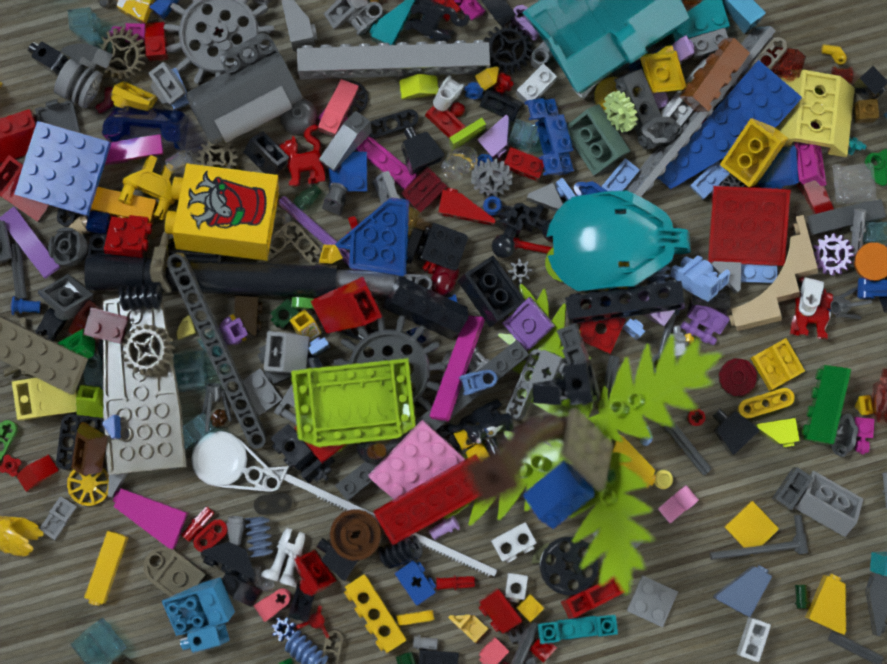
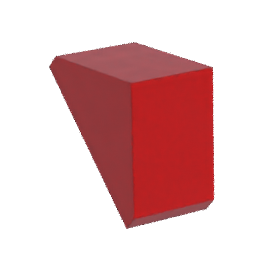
[16,454,59,492]

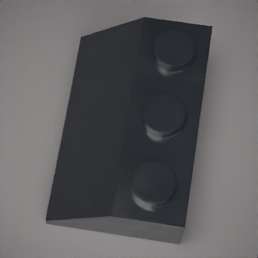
[457,255,525,328]

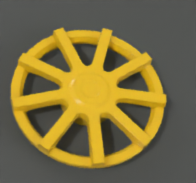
[67,468,109,506]

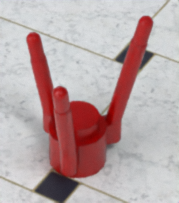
[296,605,329,638]

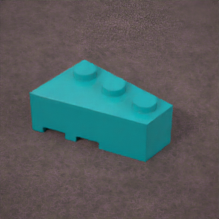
[669,0,730,44]

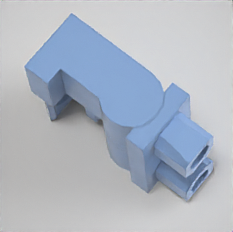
[670,256,730,302]

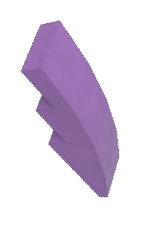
[0,206,61,279]

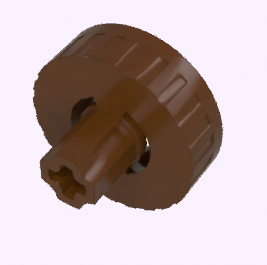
[330,509,381,560]

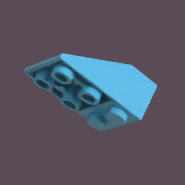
[162,577,235,636]

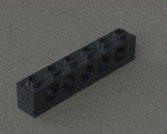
[565,280,685,325]

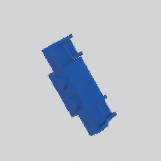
[524,98,574,176]

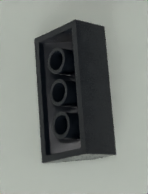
[382,275,468,339]

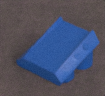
[757,145,799,189]

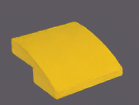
[750,338,805,391]

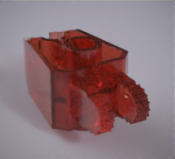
[872,368,887,423]

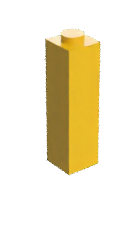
[84,531,129,606]

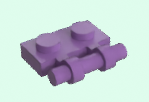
[681,299,730,345]

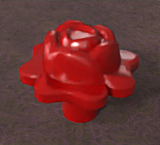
[494,73,514,93]

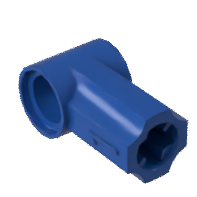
[857,278,887,299]

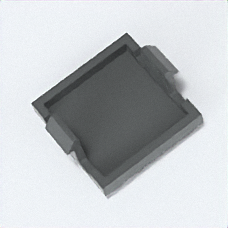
[35,99,81,133]

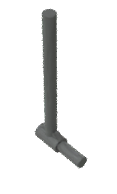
[710,515,808,560]

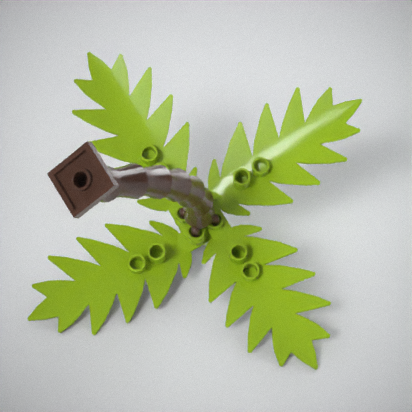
[444,284,722,594]

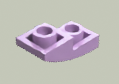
[672,35,694,64]

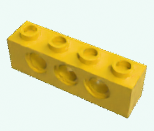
[344,574,407,653]

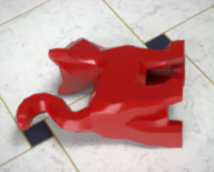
[279,124,326,187]
[790,277,835,340]

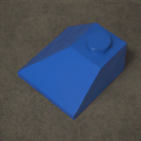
[329,151,368,191]

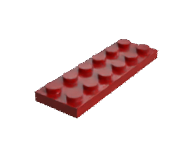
[373,454,479,545]

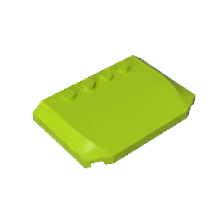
[291,358,416,447]

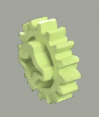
[603,90,638,132]

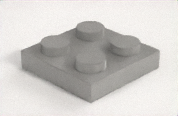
[626,575,678,627]

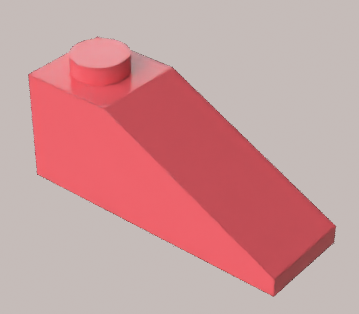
[318,79,359,137]

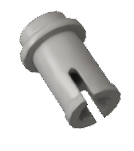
[413,635,438,651]

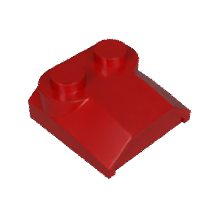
[293,549,337,596]

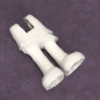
[261,528,305,587]

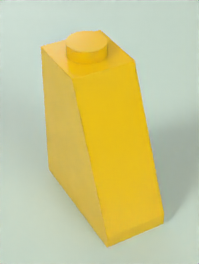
[612,435,657,488]
[805,573,846,635]

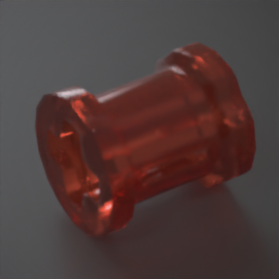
[831,67,853,84]

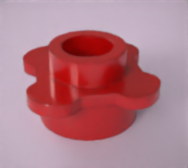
[0,455,21,477]

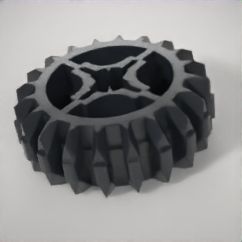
[484,23,533,74]

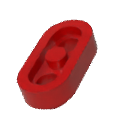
[193,519,228,552]

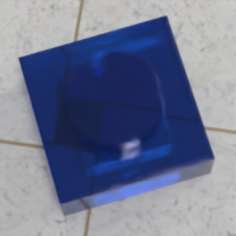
[86,211,110,233]

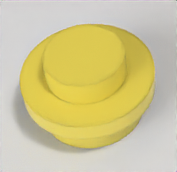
[654,470,673,489]

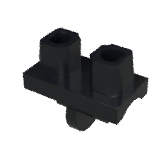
[300,457,335,484]

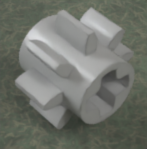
[508,259,532,284]

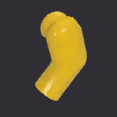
[821,44,847,65]

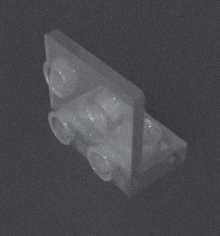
[833,163,877,205]

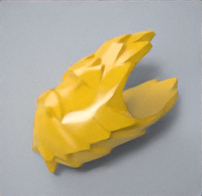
[0,515,43,556]

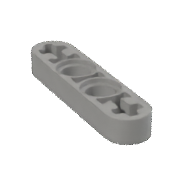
[506,349,542,421]

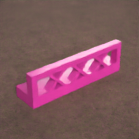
[794,122,827,186]

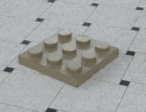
[560,408,613,491]

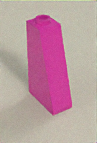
[113,489,188,550]

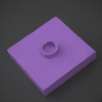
[503,297,555,352]

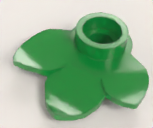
[865,149,887,186]

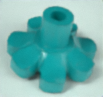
[848,136,867,155]

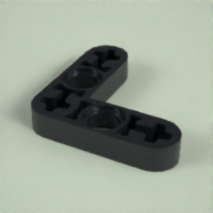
[56,414,105,470]

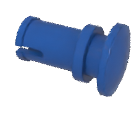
[11,296,41,315]

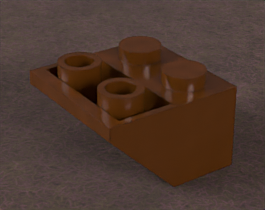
[71,422,108,476]

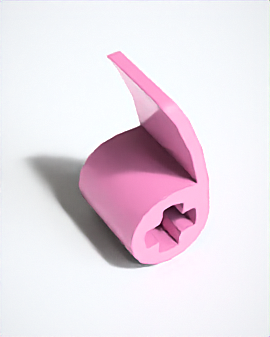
[658,485,699,523]

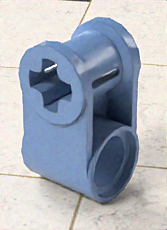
[459,370,498,396]

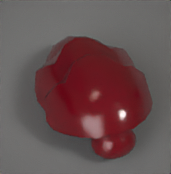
[431,265,460,296]

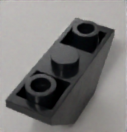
[201,542,255,584]

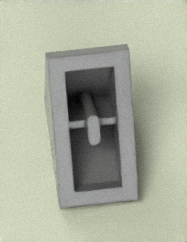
[526,183,563,212]
[712,261,741,294]

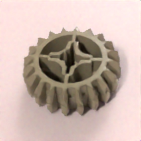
[97,28,147,80]
[121,324,174,377]

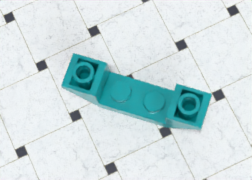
[538,614,618,644]

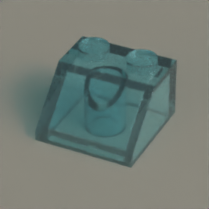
[70,617,127,664]

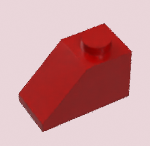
[145,22,168,61]

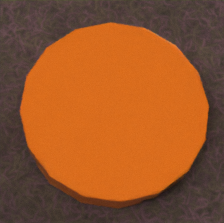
[854,243,887,281]

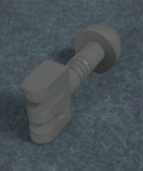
[506,623,538,664]

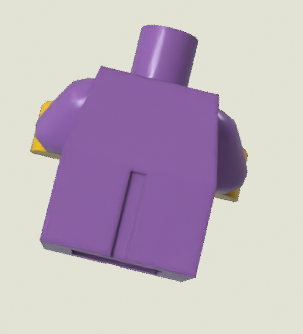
[219,314,248,345]

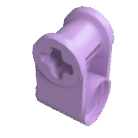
[511,5,539,40]

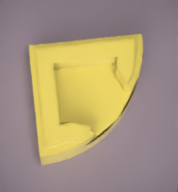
[177,315,197,340]

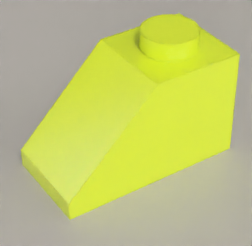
[755,418,799,447]

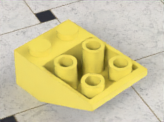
[12,378,77,421]

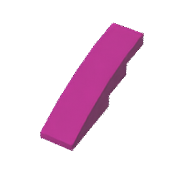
[104,134,164,166]

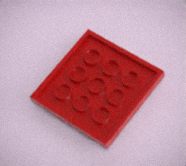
[707,185,791,266]

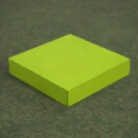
[449,118,486,151]

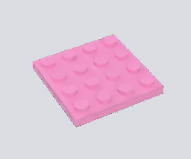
[368,420,465,499]

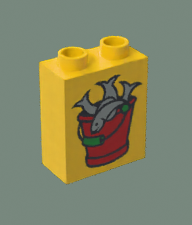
[165,163,279,261]

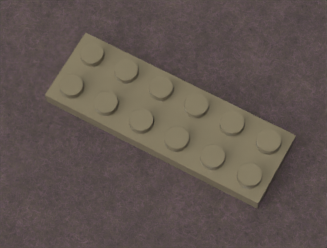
[0,316,88,395]

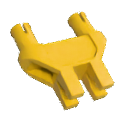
[118,155,175,220]

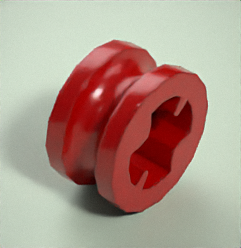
[687,409,706,426]

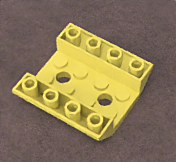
[776,70,855,157]

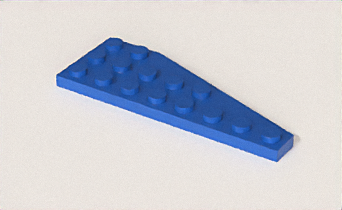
[657,60,802,189]

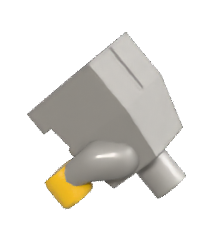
[670,326,694,358]

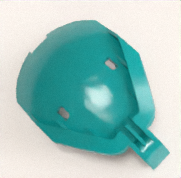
[546,191,691,291]

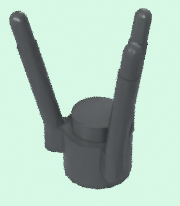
[830,286,872,319]
[202,383,232,432]

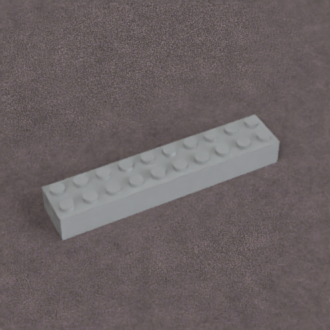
[297,40,490,80]

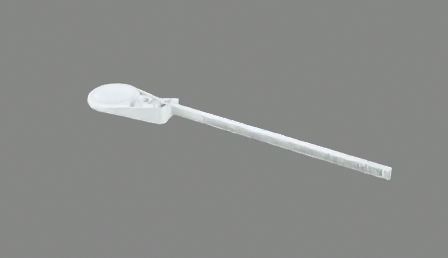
[191,431,497,576]

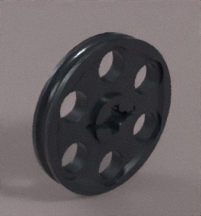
[540,537,598,595]

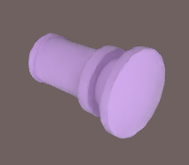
[429,516,460,540]

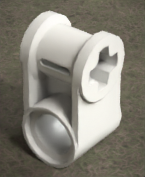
[433,75,465,111]
[799,277,824,316]

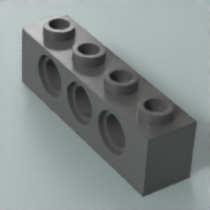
[615,69,664,150]

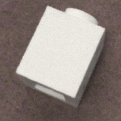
[504,573,528,603]

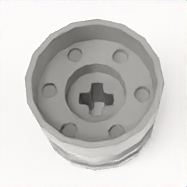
[54,58,103,108]

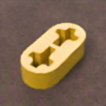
[397,610,434,625]

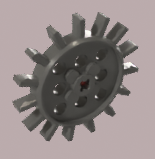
[334,314,446,410]

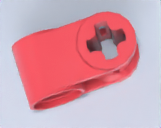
[254,588,291,622]

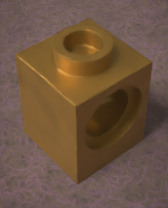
[853,99,879,124]

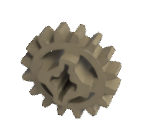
[196,140,238,169]

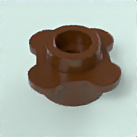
[210,409,228,428]

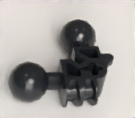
[491,203,553,259]

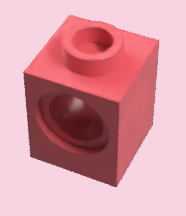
[479,637,509,664]

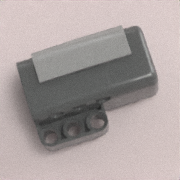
[186,33,303,144]

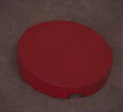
[718,358,757,396]

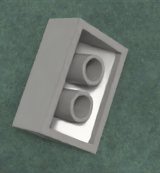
[795,471,863,537]

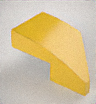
[448,615,489,643]

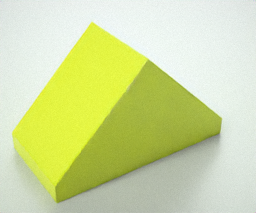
[399,74,439,99]

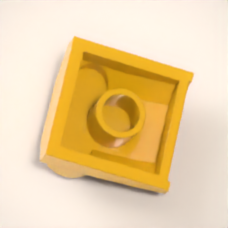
[111,81,158,111]

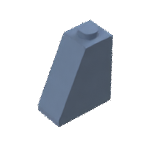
[713,565,772,617]

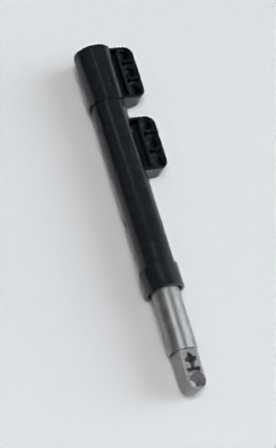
[84,234,432,299]

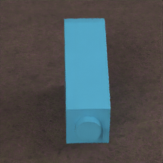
[722,0,766,34]

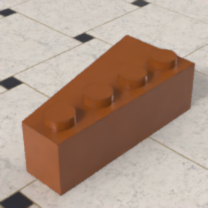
[679,38,750,112]

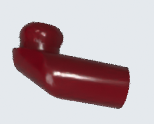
[95,87,114,114]

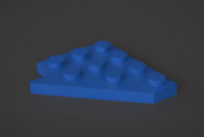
[335,197,409,276]

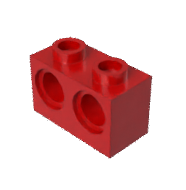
[504,147,544,182]

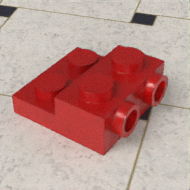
[104,215,152,258]

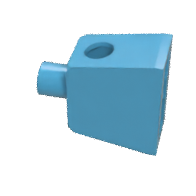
[180,623,230,653]

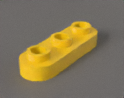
[738,388,794,419]

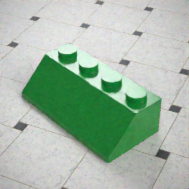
[802,365,852,446]

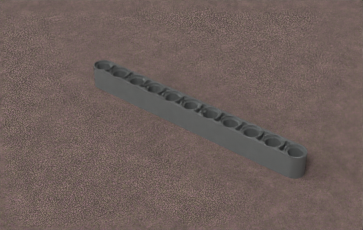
[167,252,267,449]

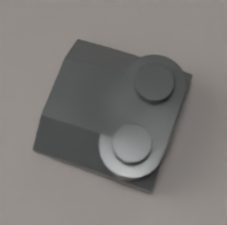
[38,274,93,320]

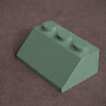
[567,104,630,176]

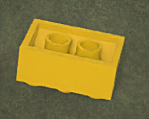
[720,118,788,188]

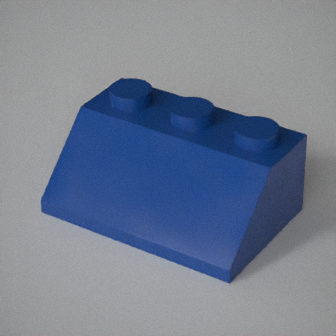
[524,460,594,529]

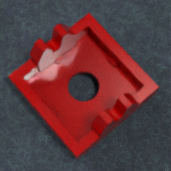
[579,305,626,354]

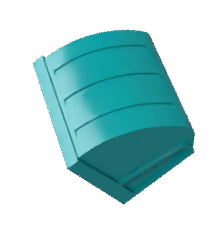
[522,0,690,94]

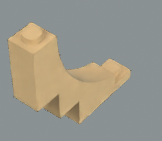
[729,215,818,331]

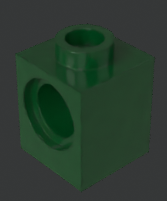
[270,298,300,329]

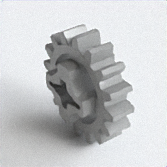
[471,159,512,196]

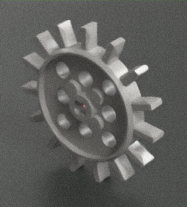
[164,0,275,85]

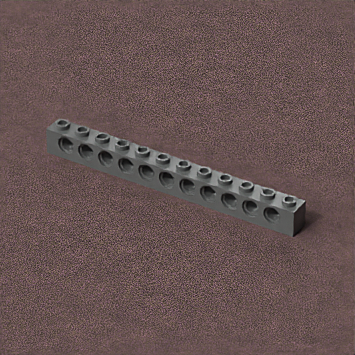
[335,340,529,501]

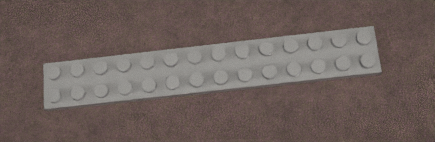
[615,26,775,214]

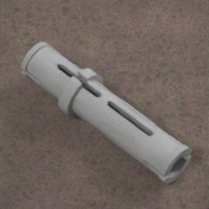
[848,209,867,268]

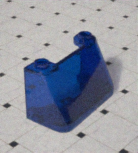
[102,106,188,150]

